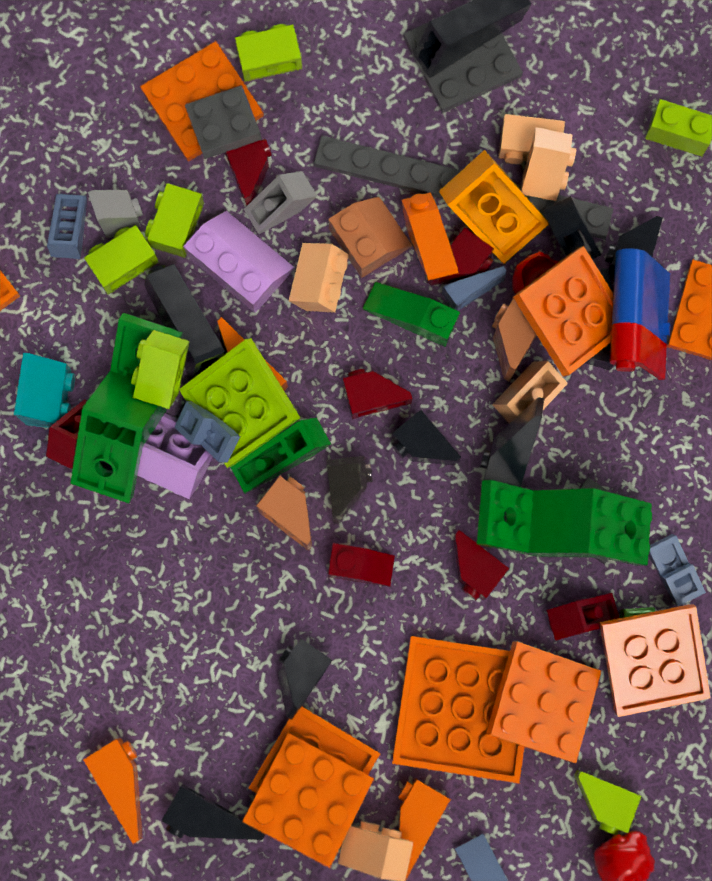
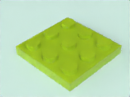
[179,338,301,468]

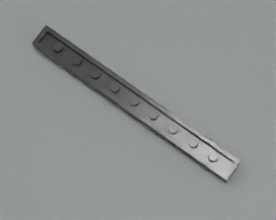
[314,136,614,240]

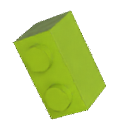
[235,24,302,82]
[645,99,712,157]
[145,183,204,258]
[84,225,159,295]
[131,330,190,409]

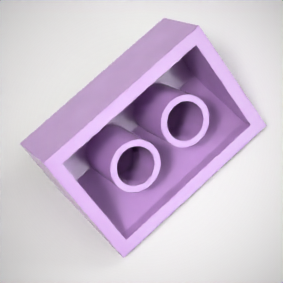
[183,211,295,313]
[137,413,213,499]

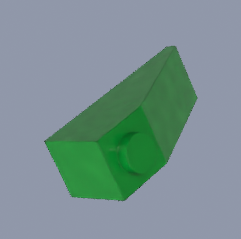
[363,282,460,347]
[230,417,331,493]

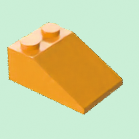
[439,150,549,264]

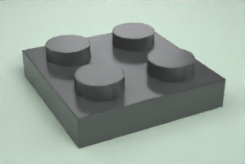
[185,85,262,159]

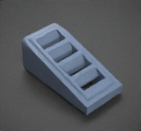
[47,194,87,259]
[442,266,507,311]

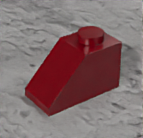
[225,139,272,206]
[427,227,494,286]
[343,369,413,419]
[46,399,88,469]
[453,530,509,601]
[328,543,395,587]
[547,593,620,641]

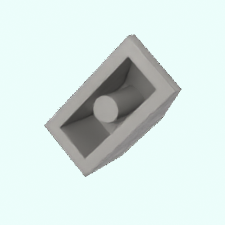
[244,171,317,234]
[88,190,143,238]

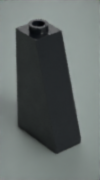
[413,0,532,78]
[144,264,225,380]

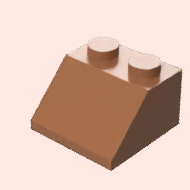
[328,197,412,278]
[492,298,537,381]
[256,476,312,551]

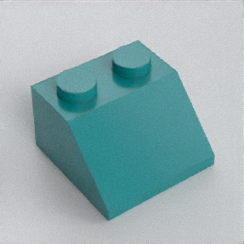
[14,353,75,428]

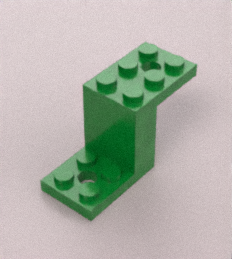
[70,313,183,503]
[477,480,652,566]

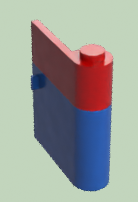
[610,249,670,380]

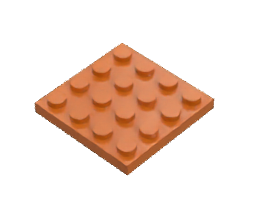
[392,636,524,784]

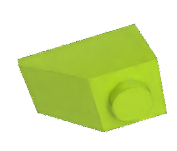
[575,770,642,834]

